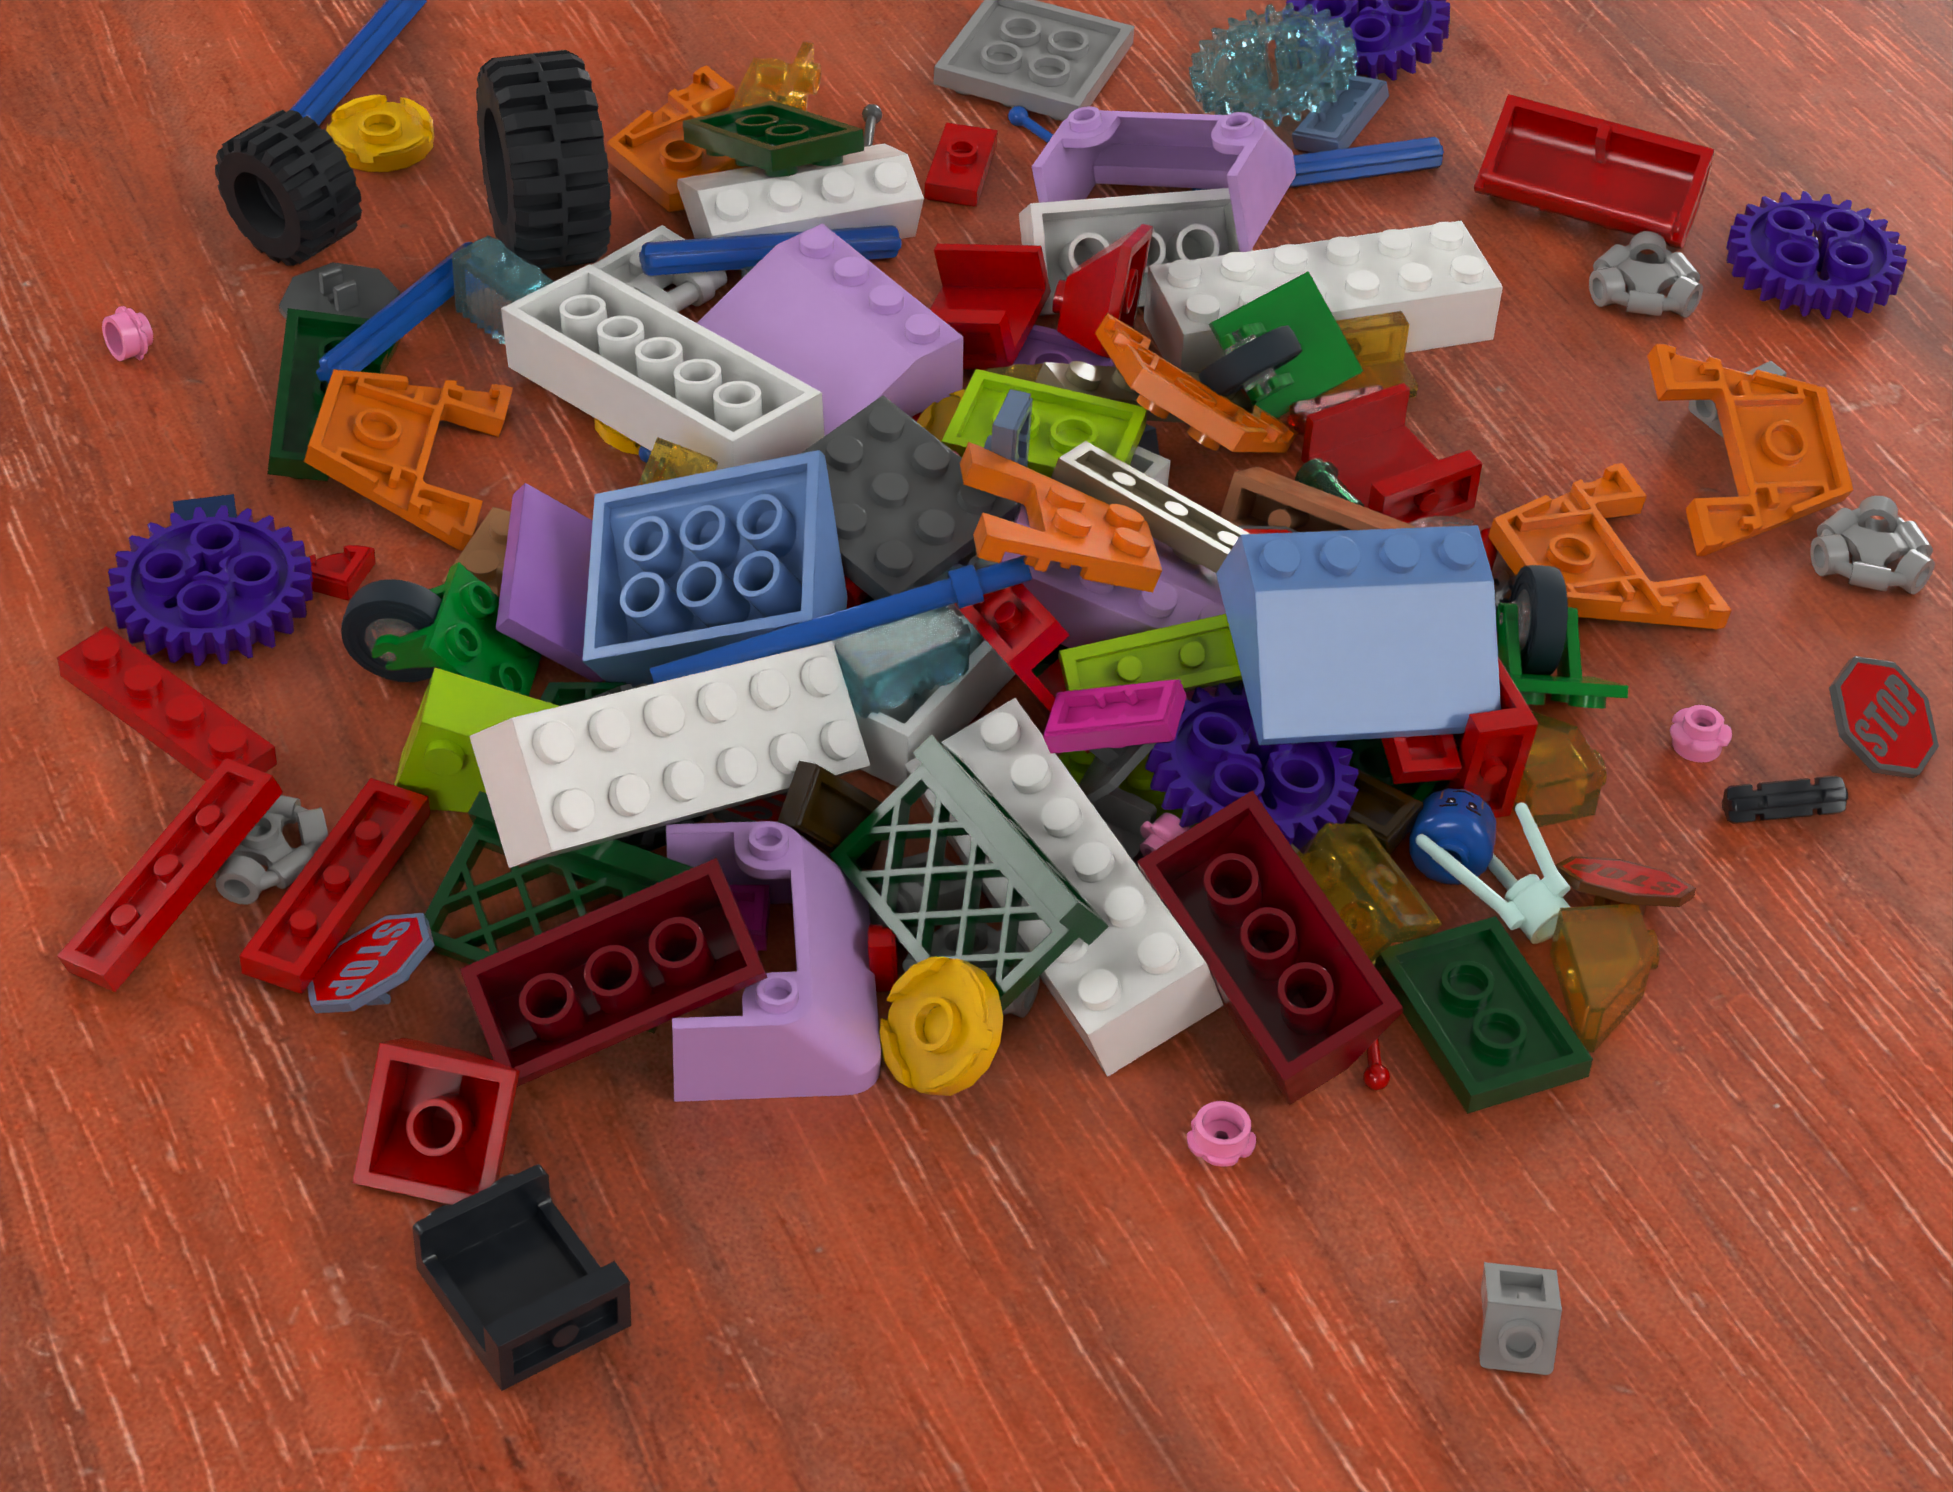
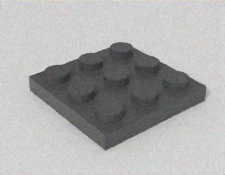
[800,395,1019,600]

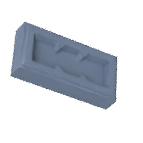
[1292,73,1389,152]
[984,389,1033,503]

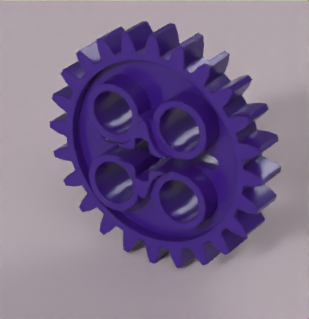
[1285,0,1450,81]
[1726,191,1907,319]
[107,505,313,666]
[1145,683,1359,854]

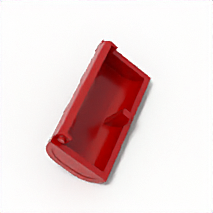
[1474,94,1714,249]

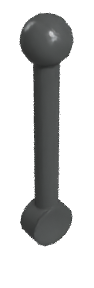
[862,104,882,147]

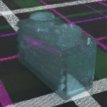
[452,236,555,344]
[829,606,971,719]

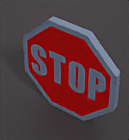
[307,913,434,1013]

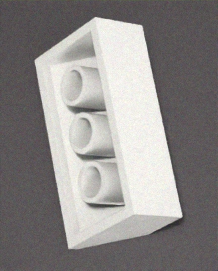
[677,143,924,271]
[1019,188,1253,316]

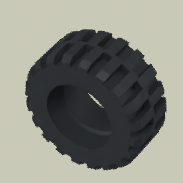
[476,50,611,272]

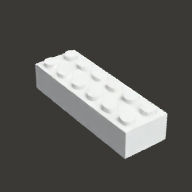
[1144,221,1503,373]
[501,264,825,472]
[469,641,870,868]
[904,698,1224,1077]

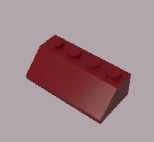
[1137,790,1403,1105]
[460,858,768,1087]

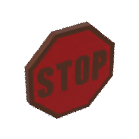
[1555,856,1696,924]

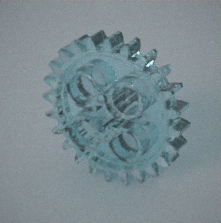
[1189,2,1358,127]

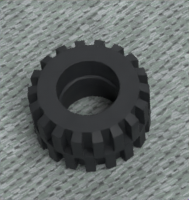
[215,110,362,266]

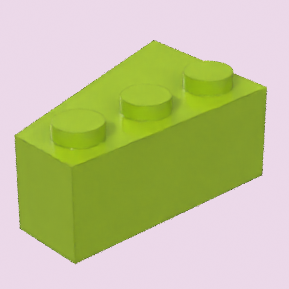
[394,668,559,812]

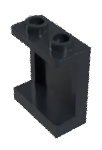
[412,1164,631,1391]

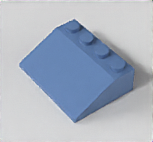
[582,450,847,687]
[1216,525,1501,745]

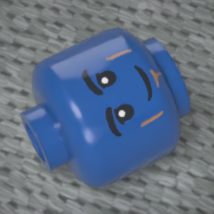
[1409,788,1497,885]

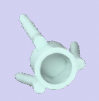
[1415,802,1574,944]

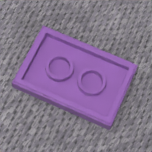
[496,483,604,682]

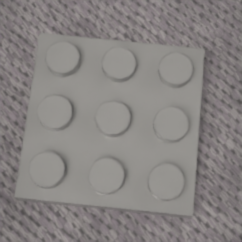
[933,0,1135,121]

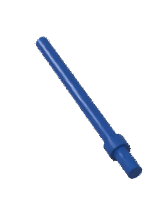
[650,555,1032,684]

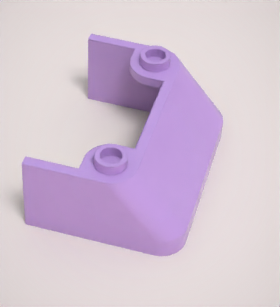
[1031,106,1296,252]
[666,821,881,1102]

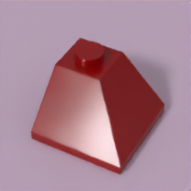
[1052,224,1153,359]
[352,1038,520,1205]

